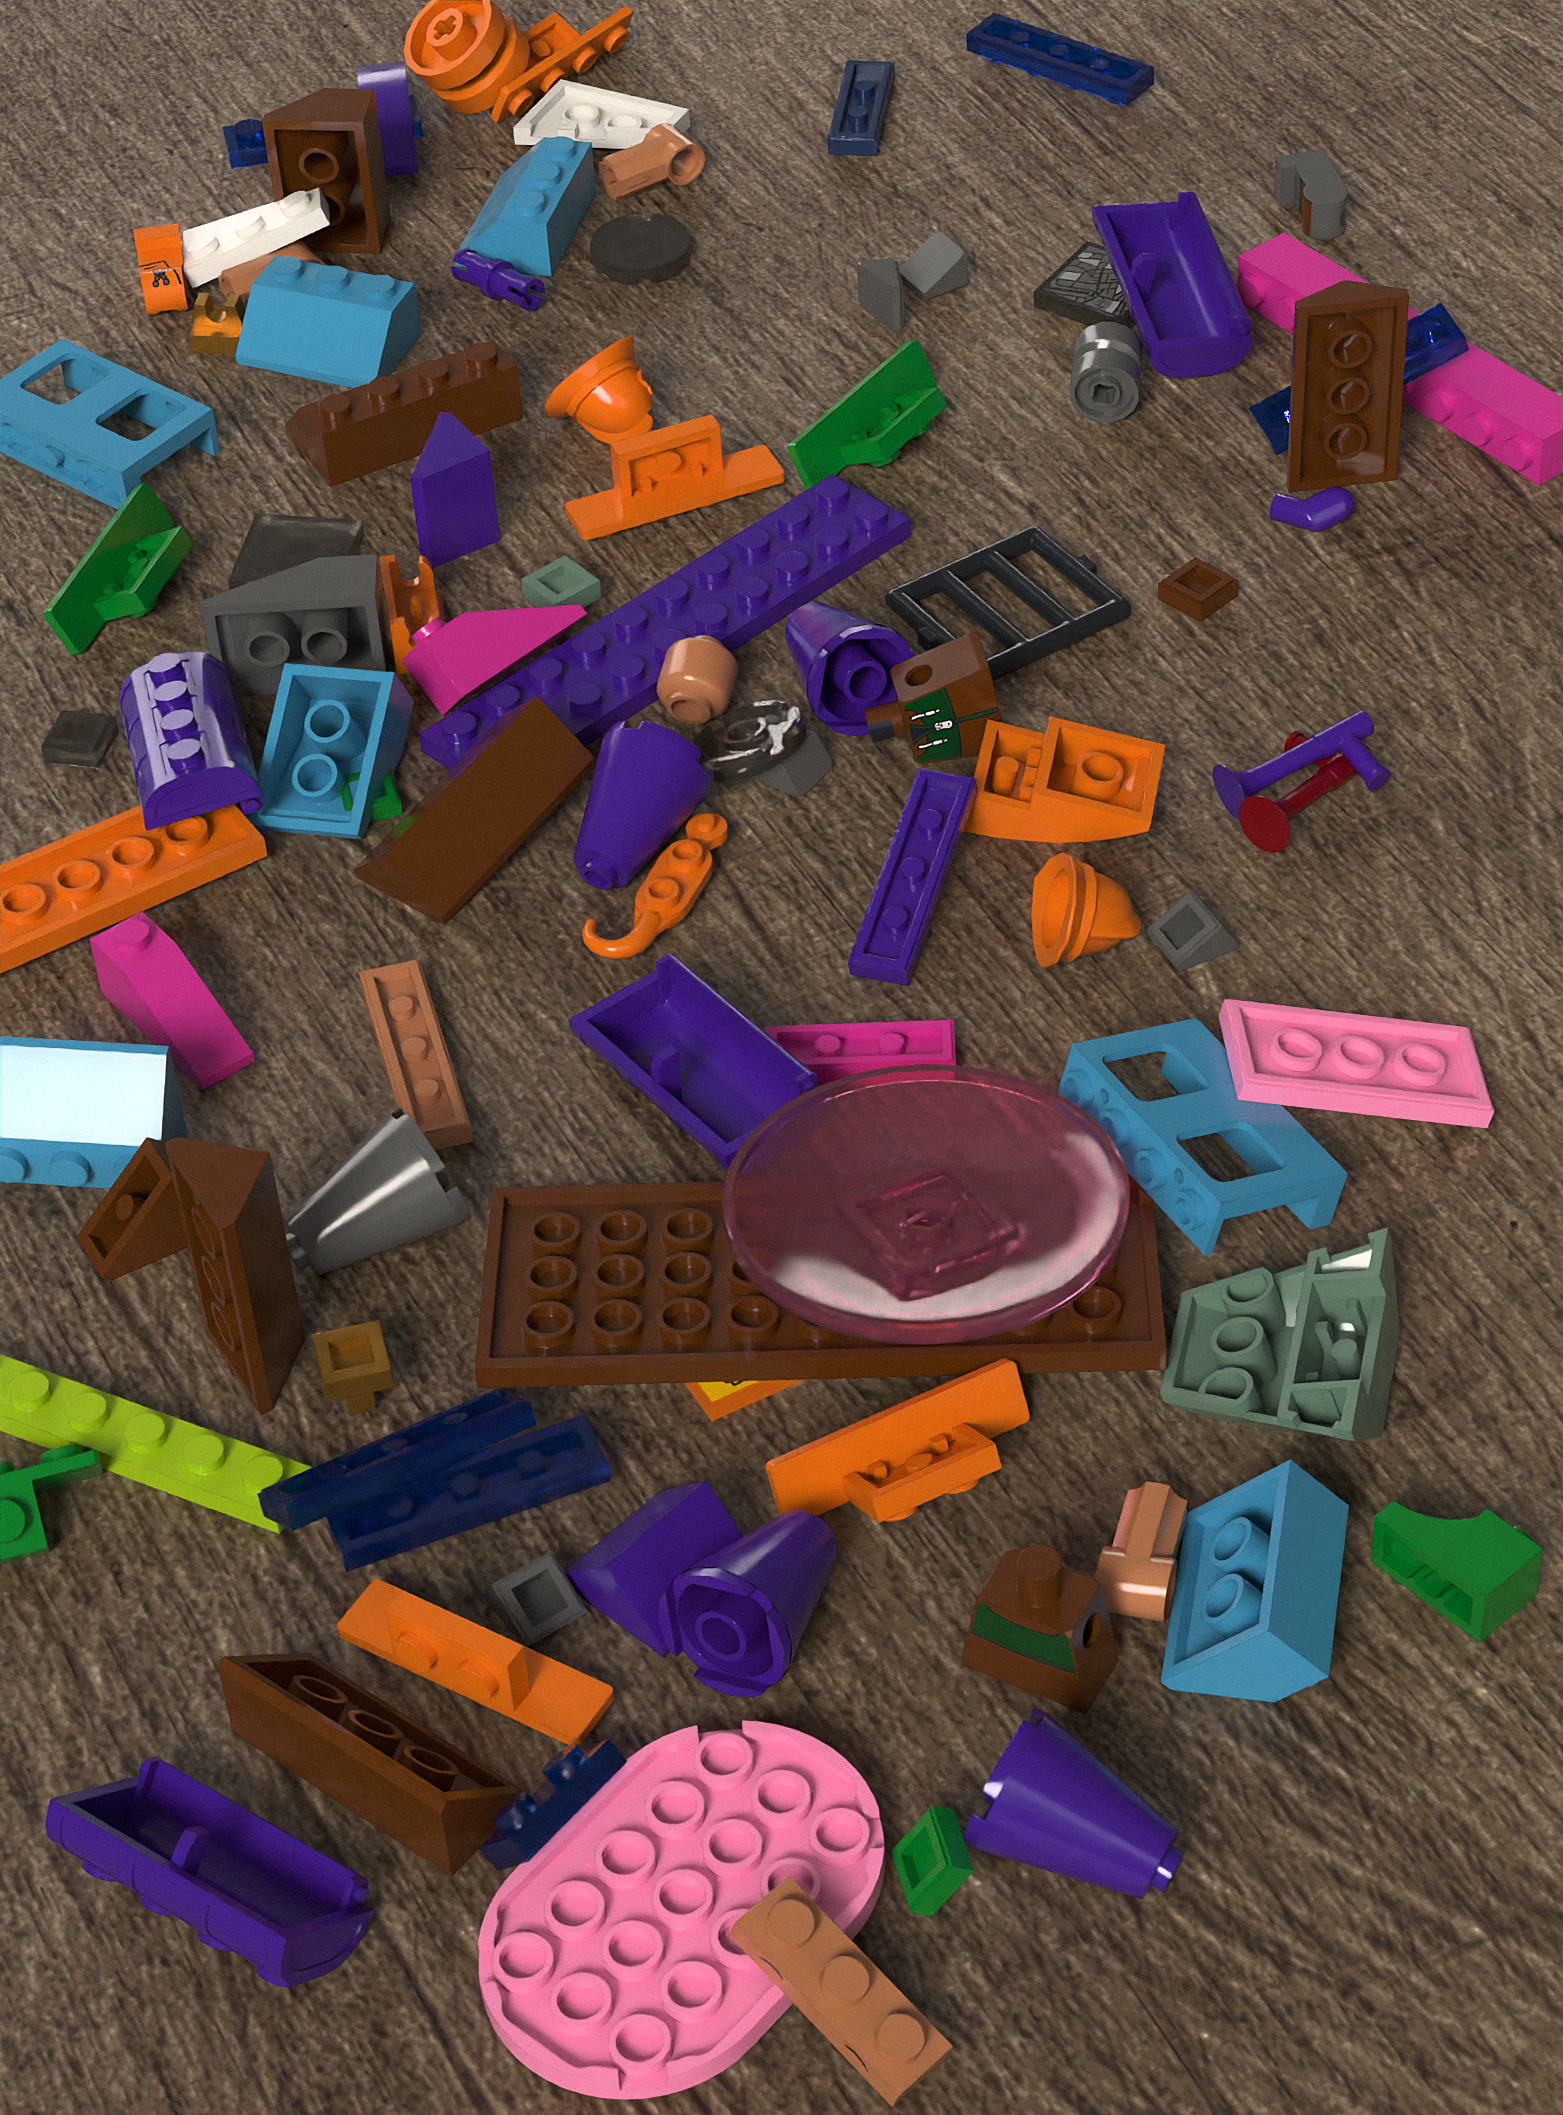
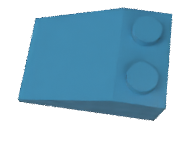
[248,663,414,839]

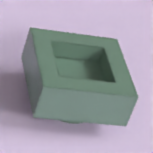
[521,555,601,608]

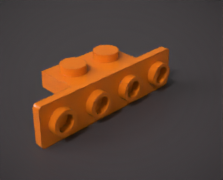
[490,6,634,124]
[565,414,785,541]
[765,1358,1030,1523]
[337,1579,614,1747]

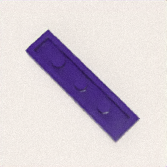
[848,768,978,986]

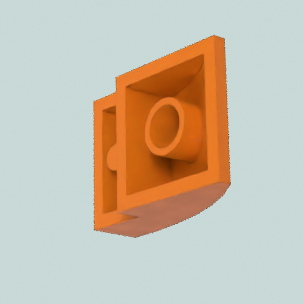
[964,716,1166,843]

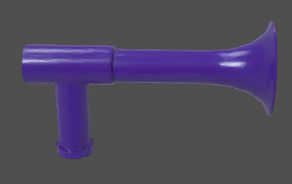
[1213,710,1391,820]

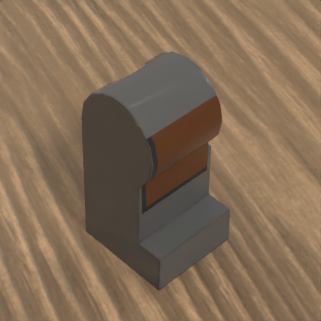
[1274,149,1348,240]

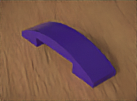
[357,61,418,176]

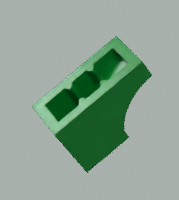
[1371,1500,1543,1643]

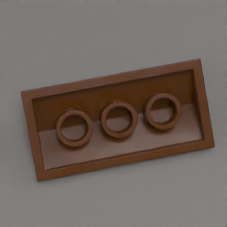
[1286,280,1409,493]

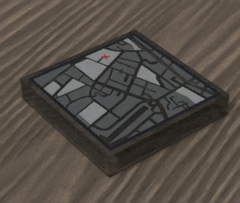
[1034,241,1136,329]

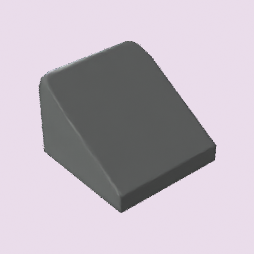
[899,231,968,301]
[857,258,904,331]
[742,730,833,797]
[1145,890,1240,972]
[483,1551,587,1647]

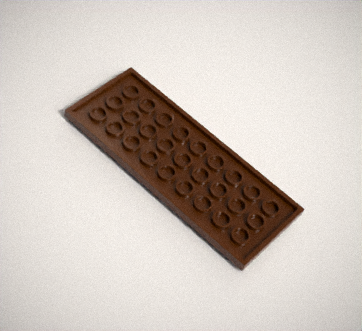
[475,1170,1167,1388]

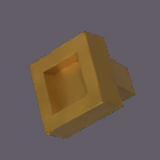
[190,293,247,354]
[312,1320,394,1415]

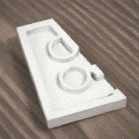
[513,79,690,149]
[183,188,330,288]

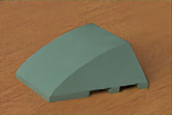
[1160,1227,1400,1442]

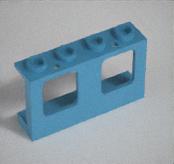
[0,339,220,510]
[1057,1018,1348,1255]

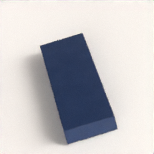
[827,60,895,156]

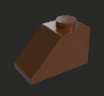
[76,1137,187,1280]

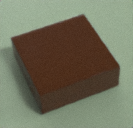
[1158,557,1238,622]

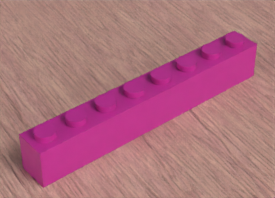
[1237,232,1563,485]

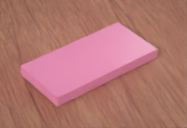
[1218,999,1494,1128]

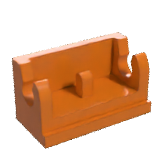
[379,555,446,675]

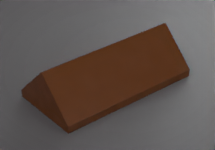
[353,696,596,925]
[165,1137,305,1415]
[218,1653,527,1877]

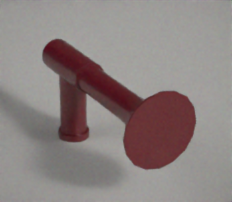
[1239,731,1372,853]

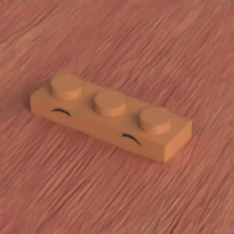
[729,1876,953,2107]

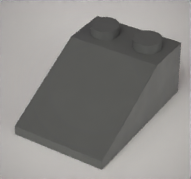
[201,554,390,696]

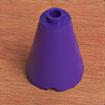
[785,602,915,736]
[573,720,715,890]
[658,1510,838,1697]
[963,1707,1185,1899]

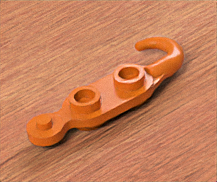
[582,813,728,959]

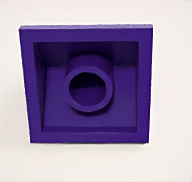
[410,412,500,568]
[564,1481,743,1657]

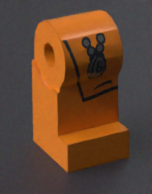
[133,223,189,315]

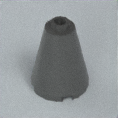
[283,1108,471,1275]

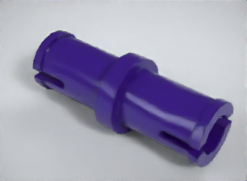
[451,248,545,311]

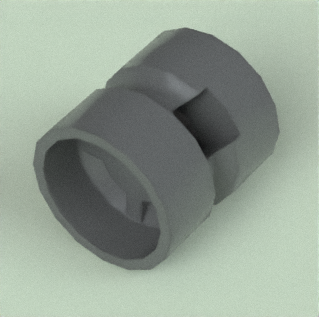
[1070,322,1142,423]

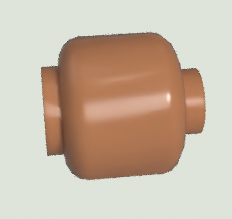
[656,635,738,724]

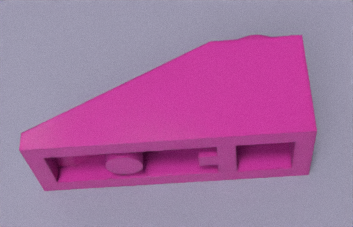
[402,604,587,716]
[90,912,255,1091]

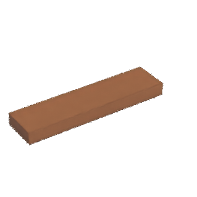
[359,959,473,1150]

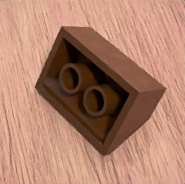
[262,88,391,254]

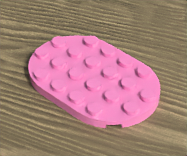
[478,1720,885,2100]

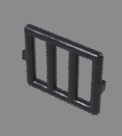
[885,526,1132,681]

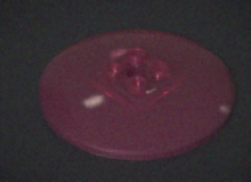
[722,1064,1130,1344]

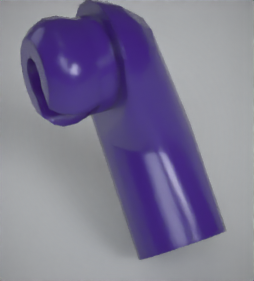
[1269,486,1355,532]

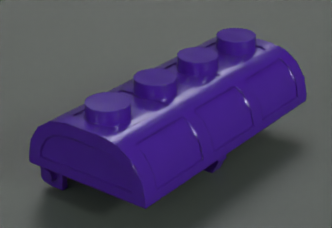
[1092,192,1253,378]
[119,651,264,831]
[569,954,828,1178]
[45,1756,374,1987]

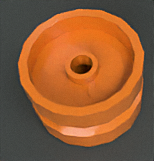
[403,0,530,115]

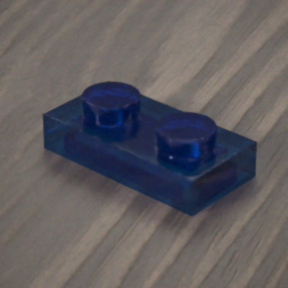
[479,1739,628,1871]

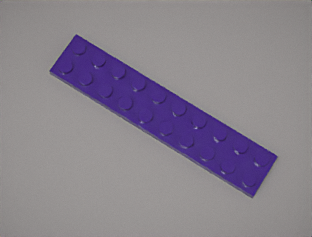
[419,474,911,770]

